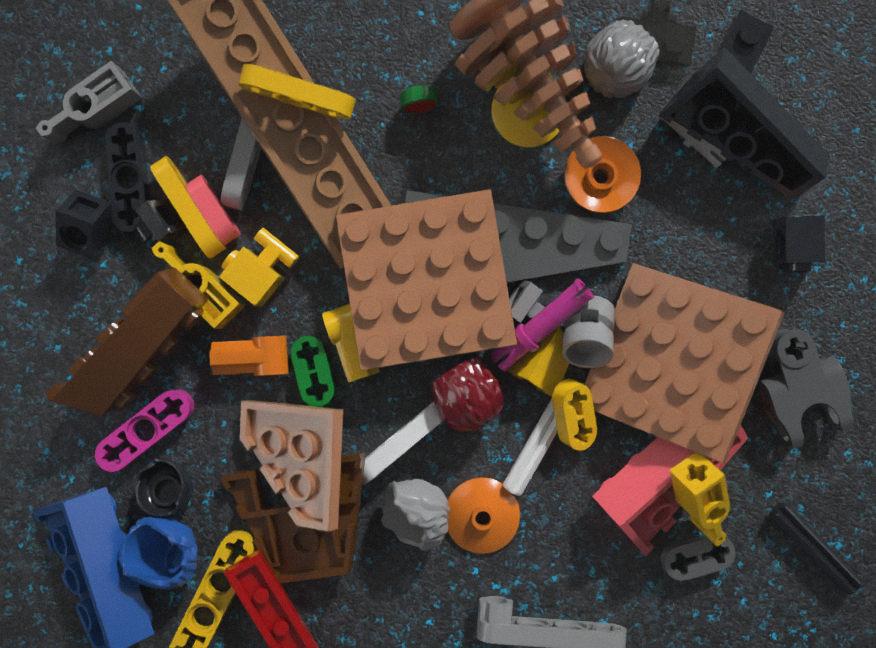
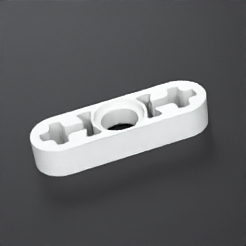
[362,402,443,485]

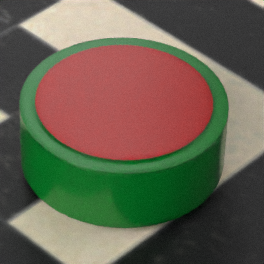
[399,85,439,114]

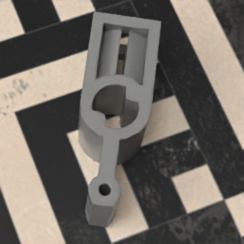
[36,61,142,144]

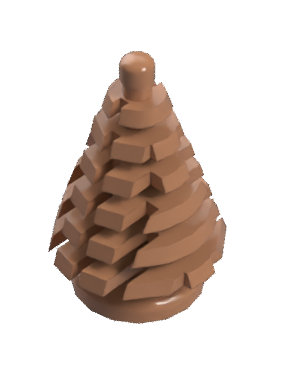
[449,0,602,169]

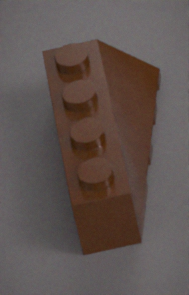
[45,267,209,416]

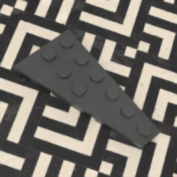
[405,190,632,283]

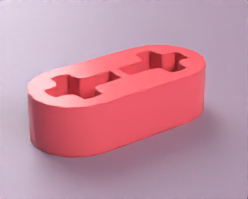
[185,175,241,245]

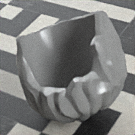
[584,19,659,98]
[381,479,450,551]

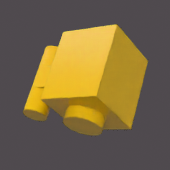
[219,228,299,307]

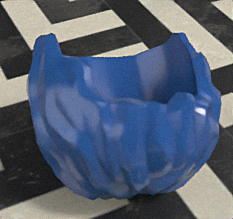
[118,517,198,590]

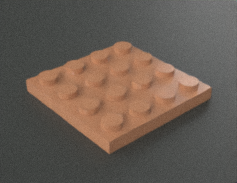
[336,189,517,370]
[584,263,784,463]

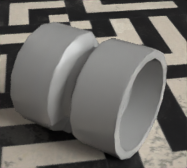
[562,296,615,368]

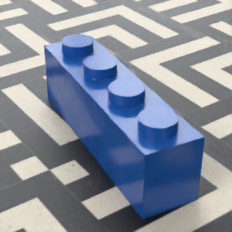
[33,487,154,648]

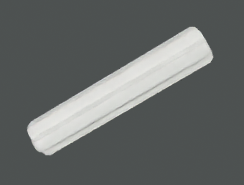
[503,399,571,496]

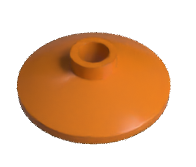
[564,136,641,213]
[448,477,520,554]

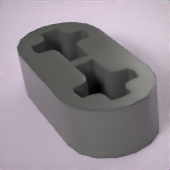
[661,534,736,581]

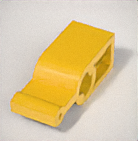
[152,242,246,329]
[669,452,730,547]

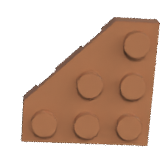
[240,400,343,532]

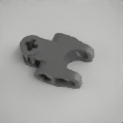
[757,329,853,448]

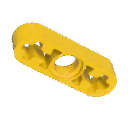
[238,64,356,120]
[150,156,227,259]

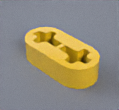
[552,379,597,451]

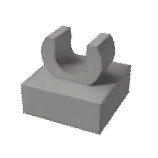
[509,280,545,323]

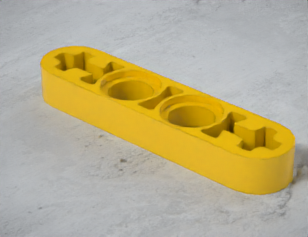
[169,529,257,648]

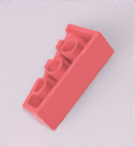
[592,425,748,556]

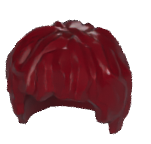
[430,356,504,432]

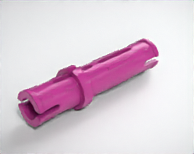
[490,279,594,371]

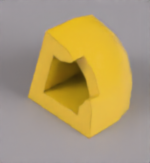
[508,327,569,397]

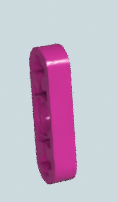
[95,389,194,472]

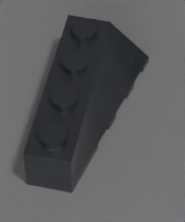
[658,47,830,199]

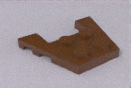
[221,451,365,583]

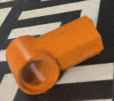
[209,336,289,376]

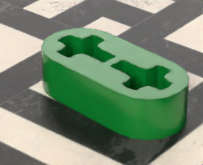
[291,336,336,407]

